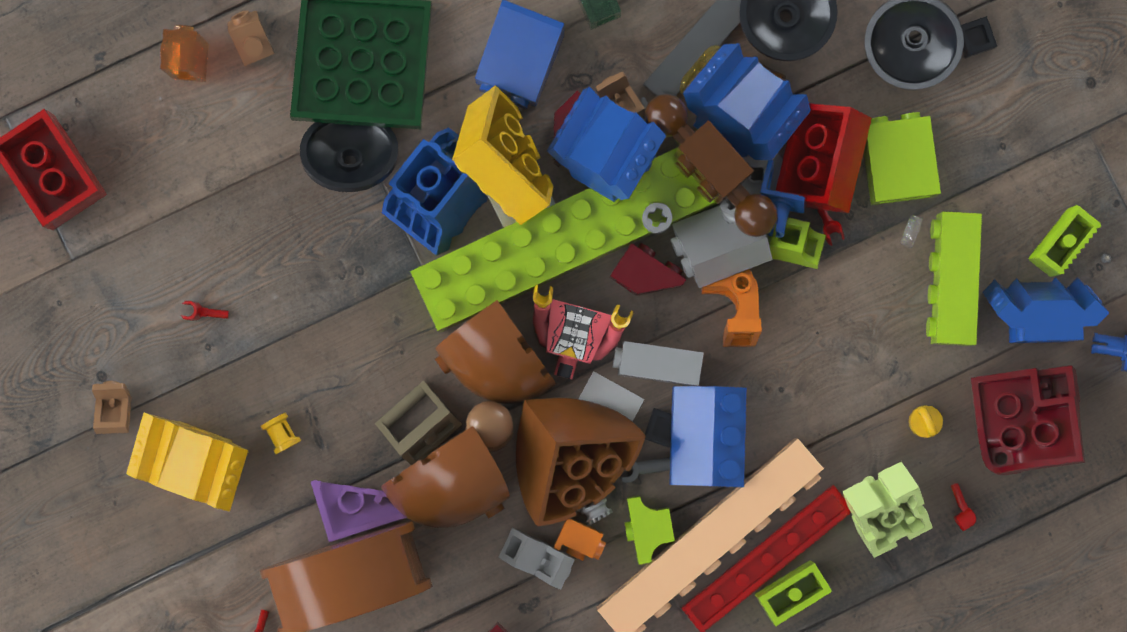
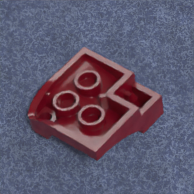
[971,365,1085,475]

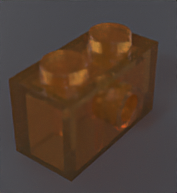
[160,25,209,82]

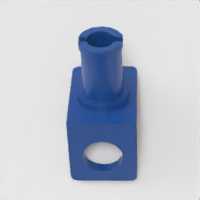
[760,160,805,238]
[1091,332,1127,372]

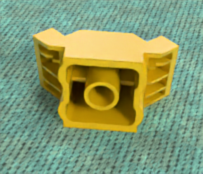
[126,412,248,512]

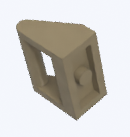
[375,380,462,465]

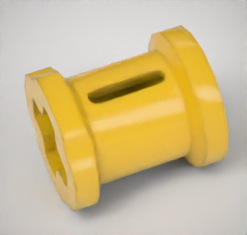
[260,412,301,454]

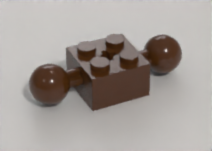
[645,94,777,237]

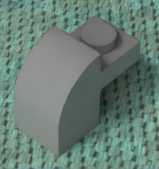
[499,528,575,590]

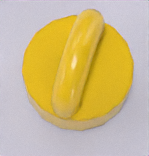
[909,405,943,438]

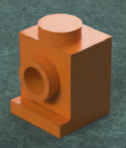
[554,518,606,561]

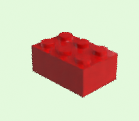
[775,103,872,213]
[0,109,107,230]

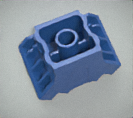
[683,43,811,160]
[547,87,666,202]
[381,127,488,256]
[982,277,1109,343]

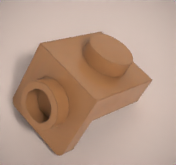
[227,10,274,66]
[595,72,645,118]
[92,381,132,434]

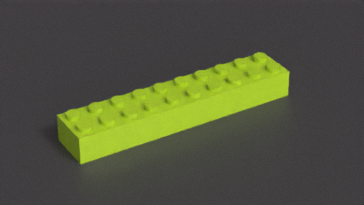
[410,147,717,332]

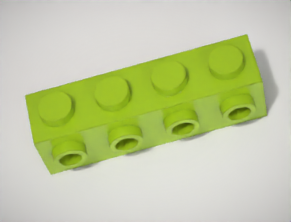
[926,212,982,346]

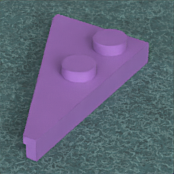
[311,480,407,543]

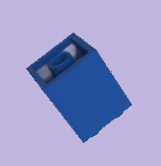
[475,0,564,109]

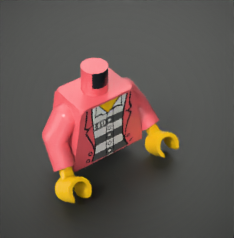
[533,285,633,380]

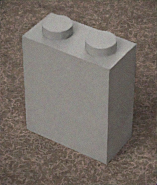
[671,206,773,288]
[612,341,703,386]

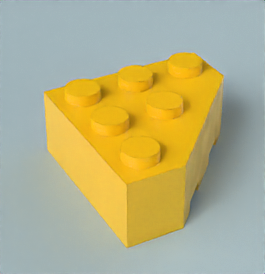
[452,85,554,225]

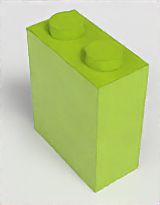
[864,112,941,205]

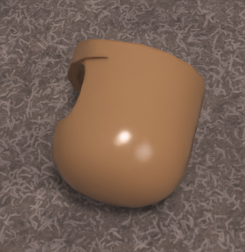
[465,401,513,452]

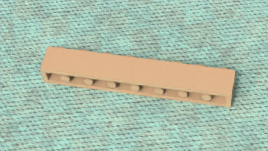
[597,438,824,632]

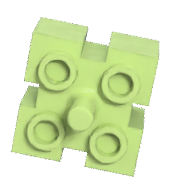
[842,462,933,558]

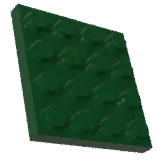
[290,0,432,130]

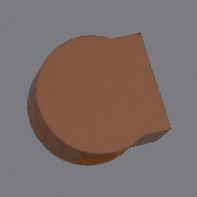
[259,521,433,632]

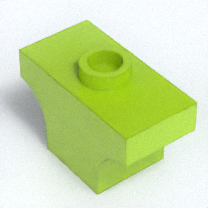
[766,217,826,269]
[624,496,675,564]

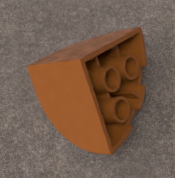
[435,300,557,404]
[516,398,646,527]
[381,426,510,528]

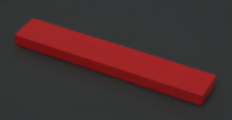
[681,485,851,632]

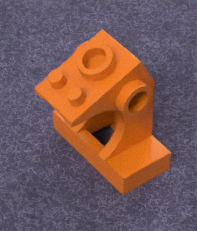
[701,269,762,347]

